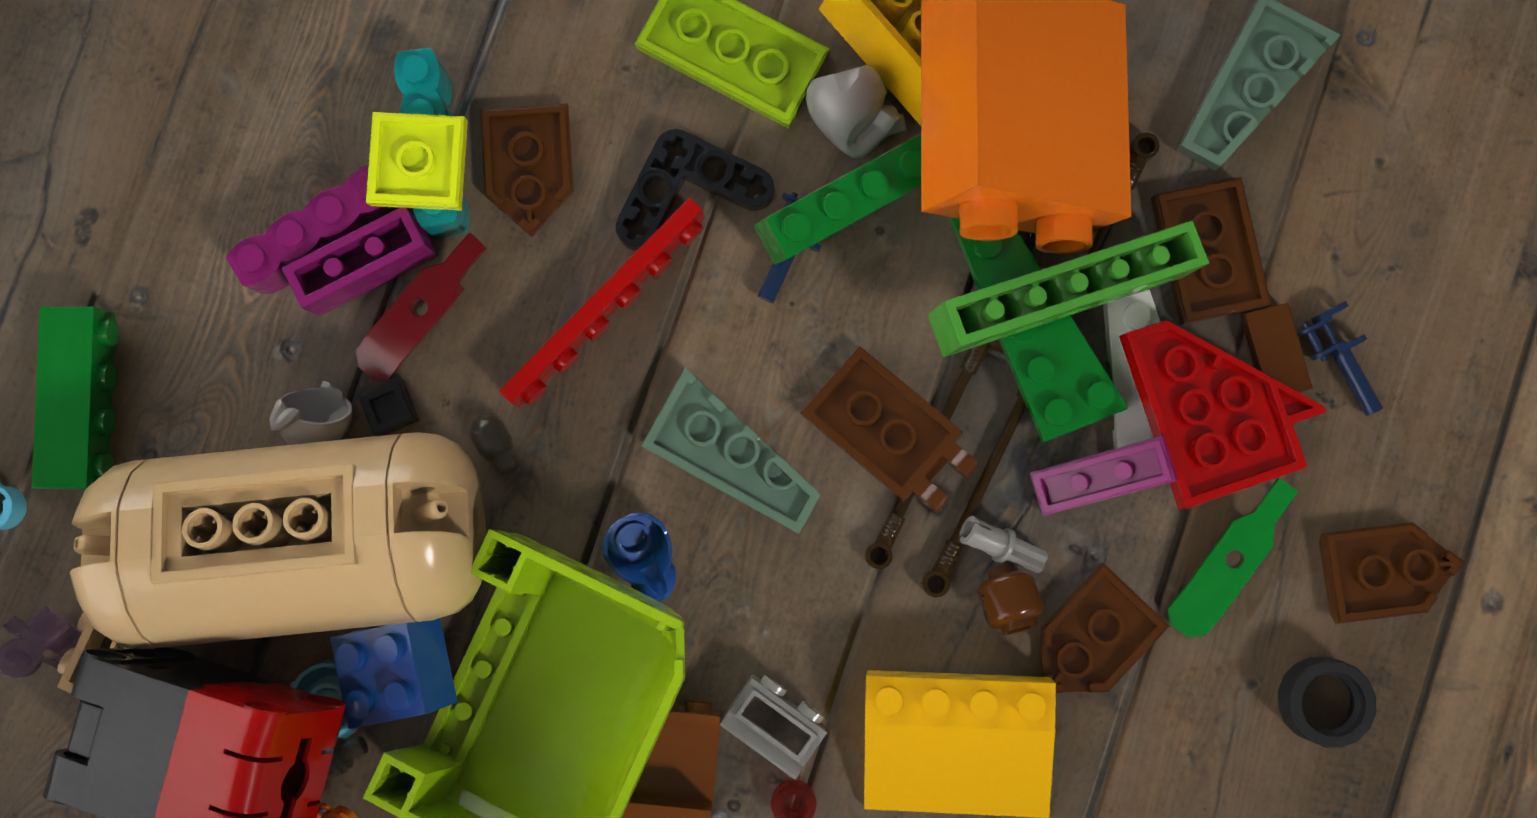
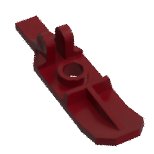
[356,233,487,381]

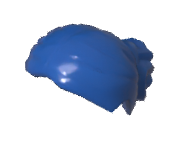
[603,512,677,601]

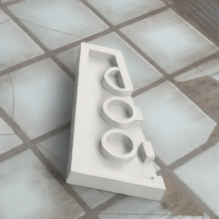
[1103,289,1160,449]

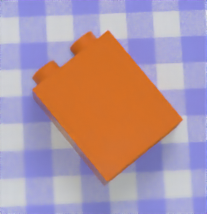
[921,0,1131,254]

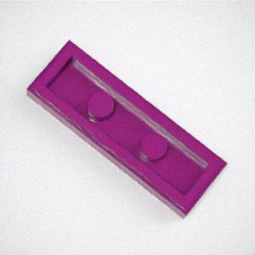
[1030,435,1178,516]

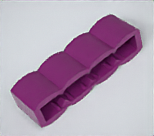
[226,164,398,294]

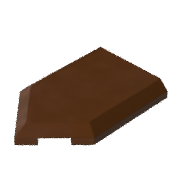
[480,103,574,237]
[1319,522,1465,624]
[1040,563,1170,693]

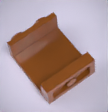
[622,699,722,818]

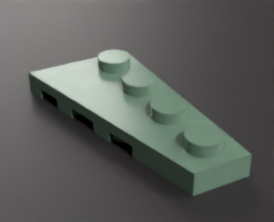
[1176,0,1341,171]
[641,368,821,534]

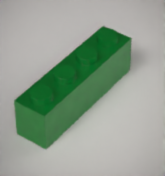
[753,134,921,265]
[32,307,119,489]

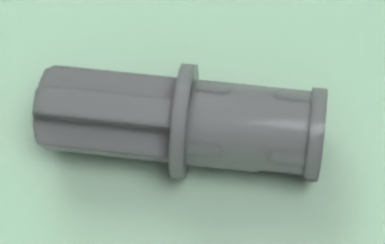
[959,516,1048,573]

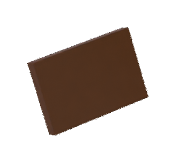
[1151,177,1272,325]

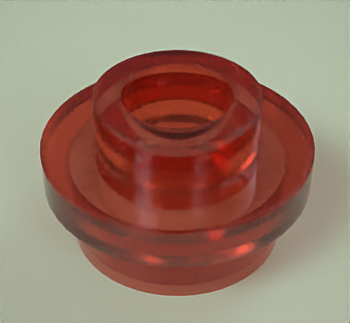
[771,779,817,818]

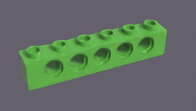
[927,220,1209,358]

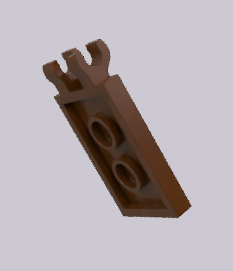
[801,346,979,514]

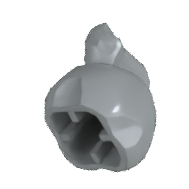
[806,65,906,159]

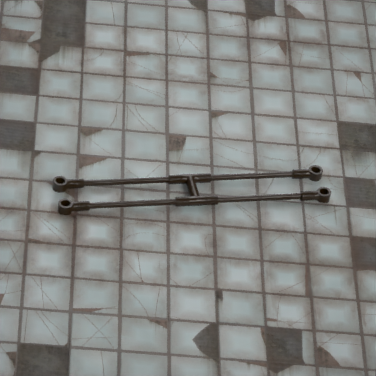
[865,132,1160,598]

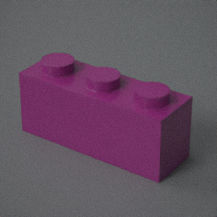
[282,208,438,316]

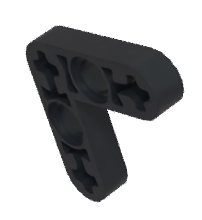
[615,129,774,251]

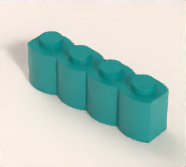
[394,47,470,239]

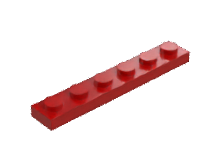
[499,197,705,407]

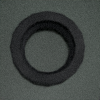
[1278,657,1376,748]

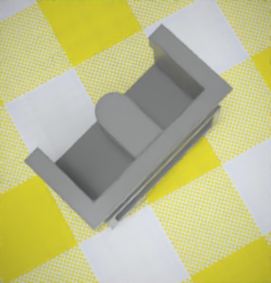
[720,674,827,780]

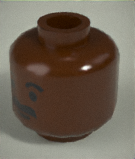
[977,564,1044,635]

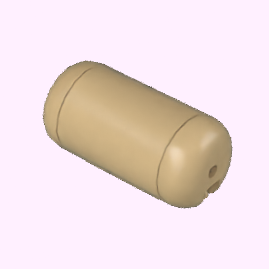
[70,432,487,650]

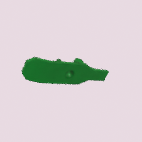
[1167,478,1299,638]

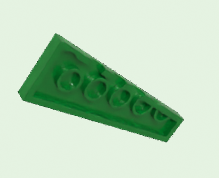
[948,217,1128,443]

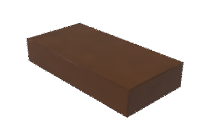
[1240,303,1313,392]

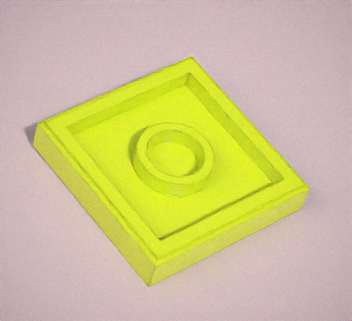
[366,112,468,211]

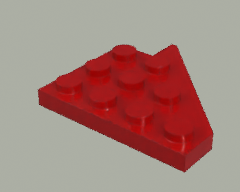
[1119,320,1326,510]

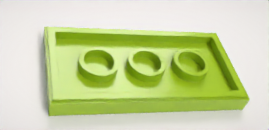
[635,0,830,129]

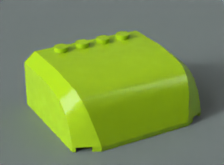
[363,529,685,818]

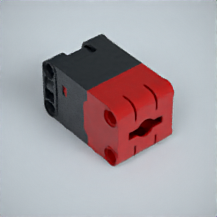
[43,647,346,818]

